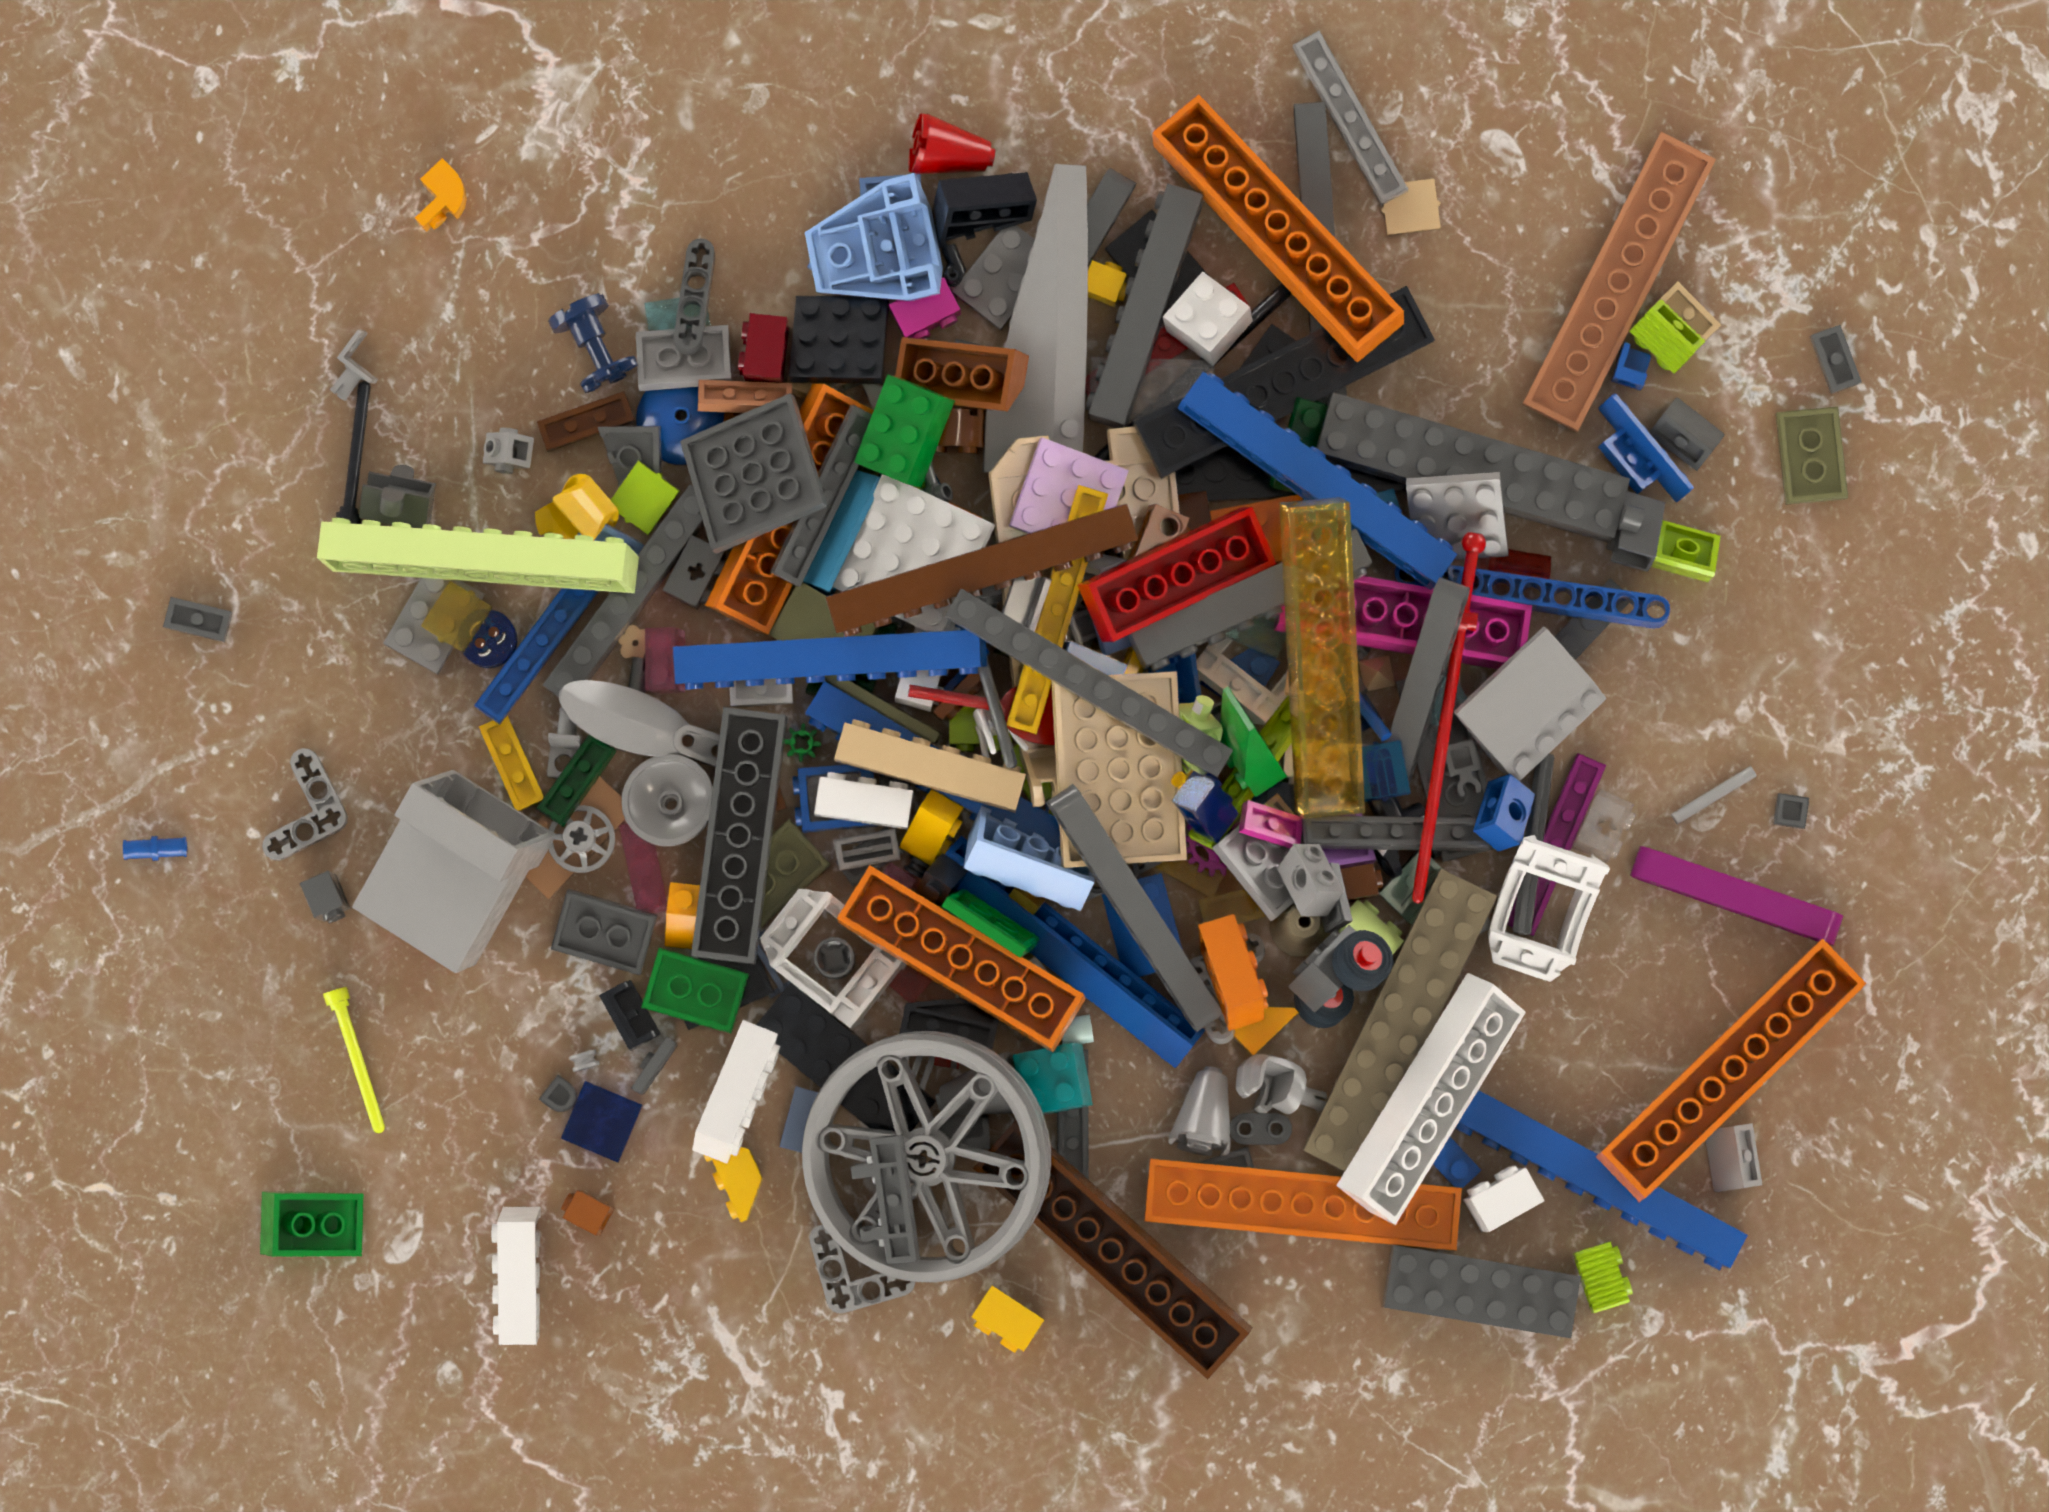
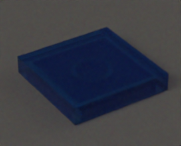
[561,1081,643,1163]

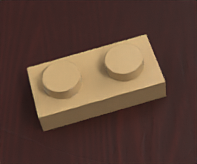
[1655,282,1721,341]

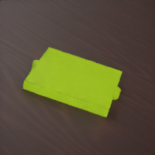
[611,461,680,535]

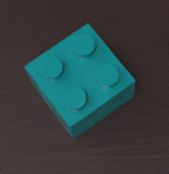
[1013,1043,1093,1115]

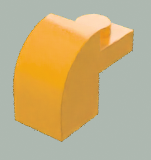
[415,158,467,232]

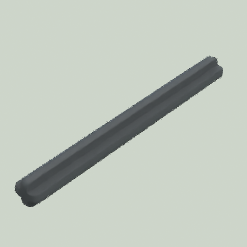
[1513,754,1555,935]

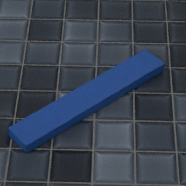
[474,588,599,725]

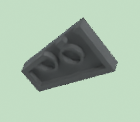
[598,426,663,520]

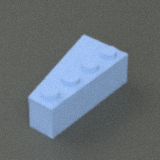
[964,806,1095,911]

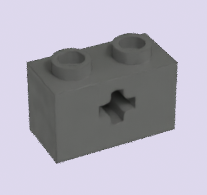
[663,535,726,610]

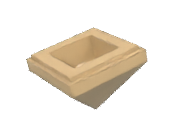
[1358,655,1395,691]

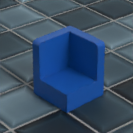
[1611,342,1651,390]

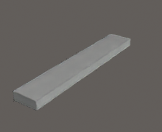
[1292,31,1408,206]

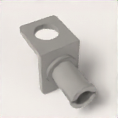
[330,330,378,401]
[547,707,581,779]

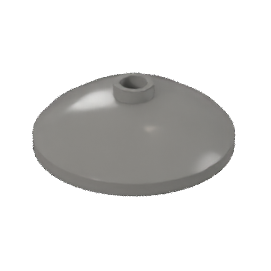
[621,754,713,846]

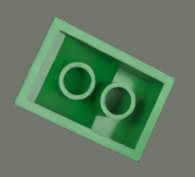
[1220,686,1287,797]
[260,1191,364,1257]

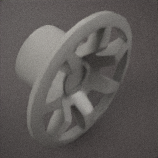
[549,805,615,873]

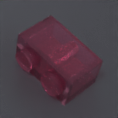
[645,627,685,694]

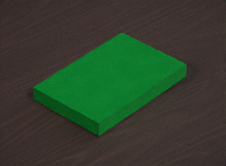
[942,889,1040,958]
[641,948,749,1034]

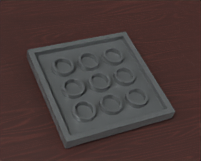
[680,393,828,554]

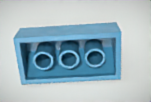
[803,470,880,596]

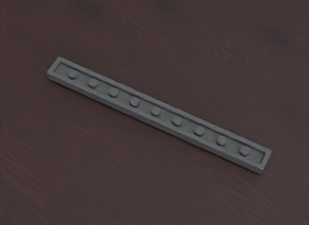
[944,589,1233,778]

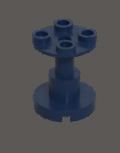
[548,293,638,393]

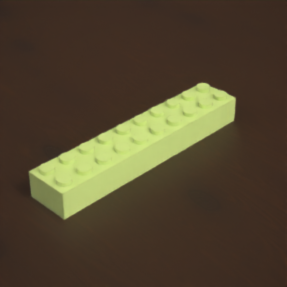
[317,518,639,593]

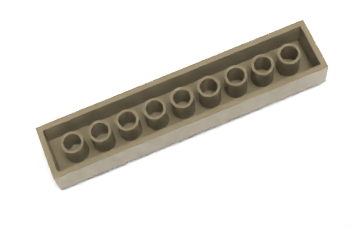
[1303,869,1497,1171]

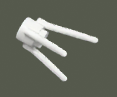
[973,708,1028,764]

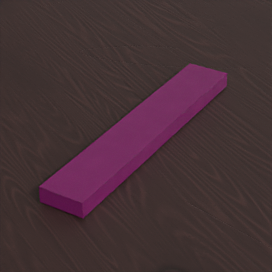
[1507,753,1606,937]

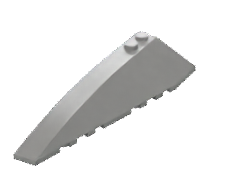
[982,164,1088,472]

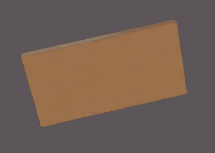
[525,776,625,900]

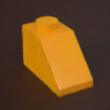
[665,882,700,949]
[1234,1007,1299,1056]

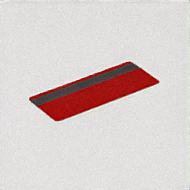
[934,1057,959,1069]

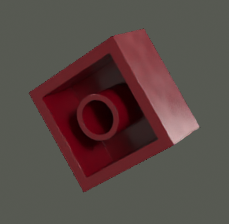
[738,313,790,383]

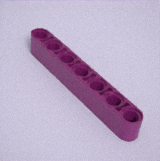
[1630,846,1844,946]

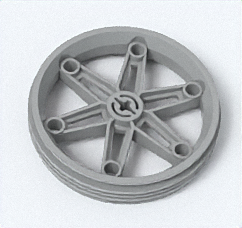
[802,1031,1051,1282]

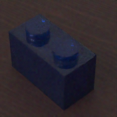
[1172,771,1239,843]

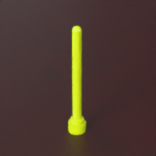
[323,987,385,1133]

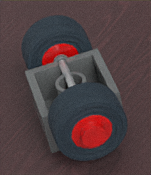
[1288,925,1393,1028]

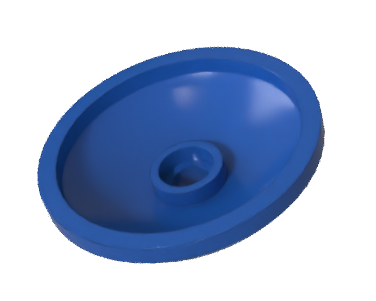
[636,387,725,465]

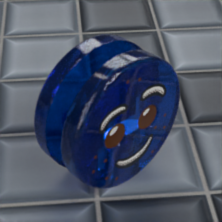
[458,609,518,669]

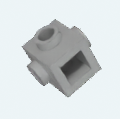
[483,428,534,474]

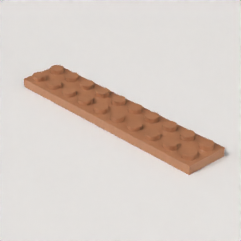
[1522,132,1716,432]

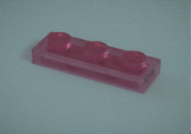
[619,824,668,914]

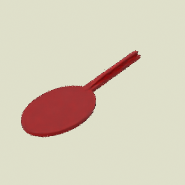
[908,684,1055,745]

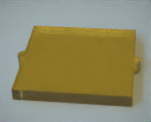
[421,581,493,653]

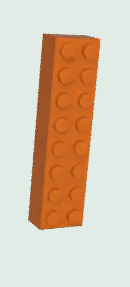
[705,383,874,635]
[837,865,1086,1052]

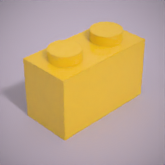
[899,789,964,866]
[971,1285,1044,1353]

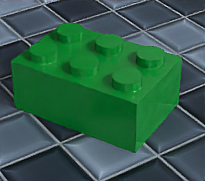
[854,375,955,487]

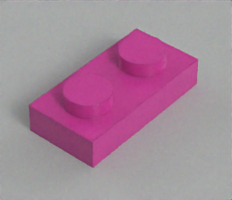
[1239,800,1302,849]

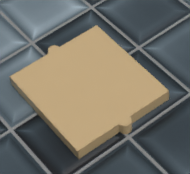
[1381,179,1441,236]

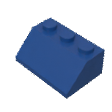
[1101,873,1183,977]

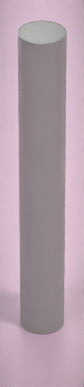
[1671,766,1757,825]

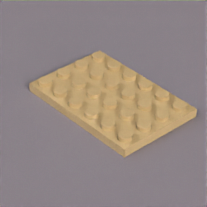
[1051,671,1187,868]

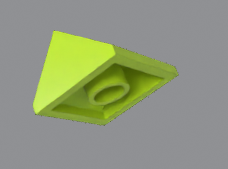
[1651,520,1721,582]

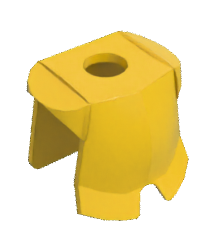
[535,474,619,541]

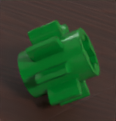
[784,723,822,763]

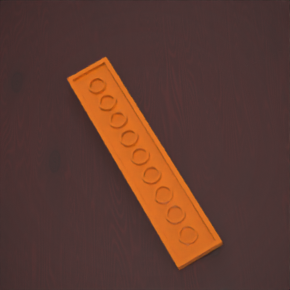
[1144,1159,1462,1251]

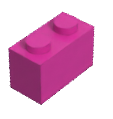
[889,277,961,339]

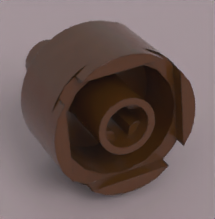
[935,408,985,454]

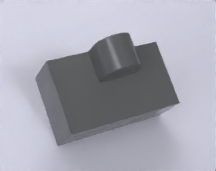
[359,465,436,529]
[1606,491,1666,572]

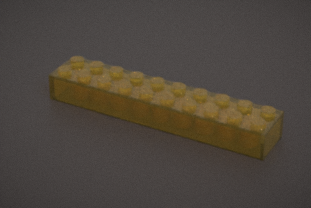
[1279,497,1365,819]

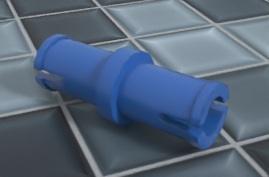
[123,836,188,861]

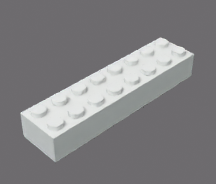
[1336,973,1526,1225]

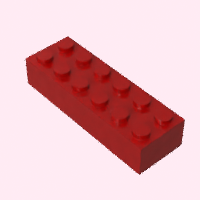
[1077,507,1277,642]

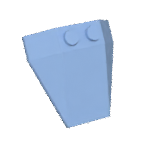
[805,173,943,301]

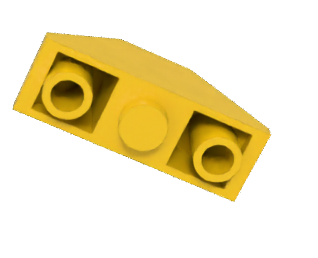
[703,1147,763,1223]

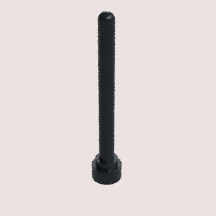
[335,381,370,524]

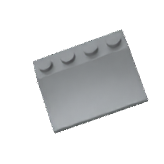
[1453,626,1607,781]

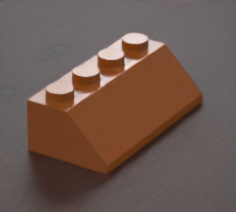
[895,337,1029,412]

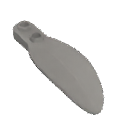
[559,680,720,767]

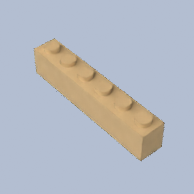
[834,719,1026,813]

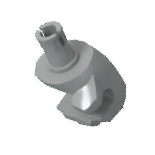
[1236,1054,1327,1114]

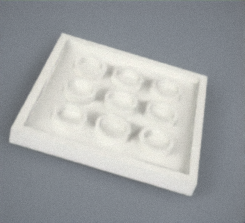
[833,474,995,632]

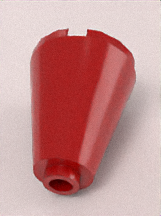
[908,113,996,174]

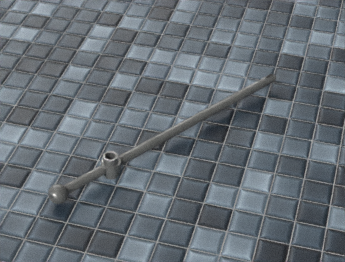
[923,462,1017,768]

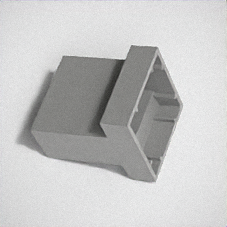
[352,770,556,973]

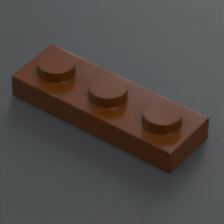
[537,391,635,452]

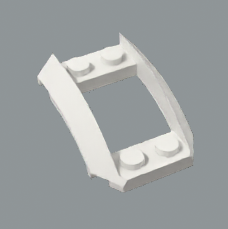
[1196,617,1326,725]
[1488,835,1610,982]
[760,889,907,1029]

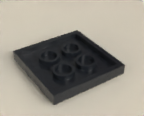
[789,296,889,384]

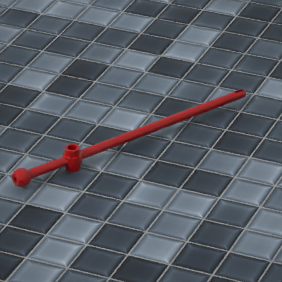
[1412,532,1486,904]

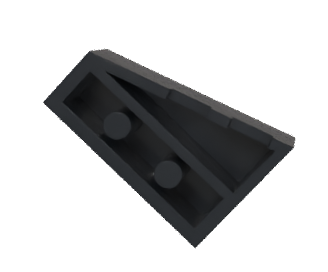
[932,172,1037,249]
[899,998,999,1051]

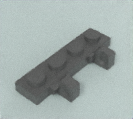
[851,1134,920,1264]

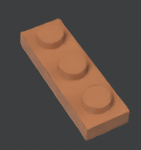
[698,380,792,413]

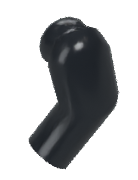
[941,243,966,287]

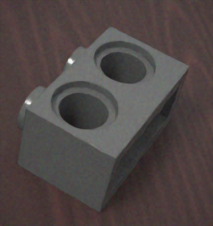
[299,871,351,924]

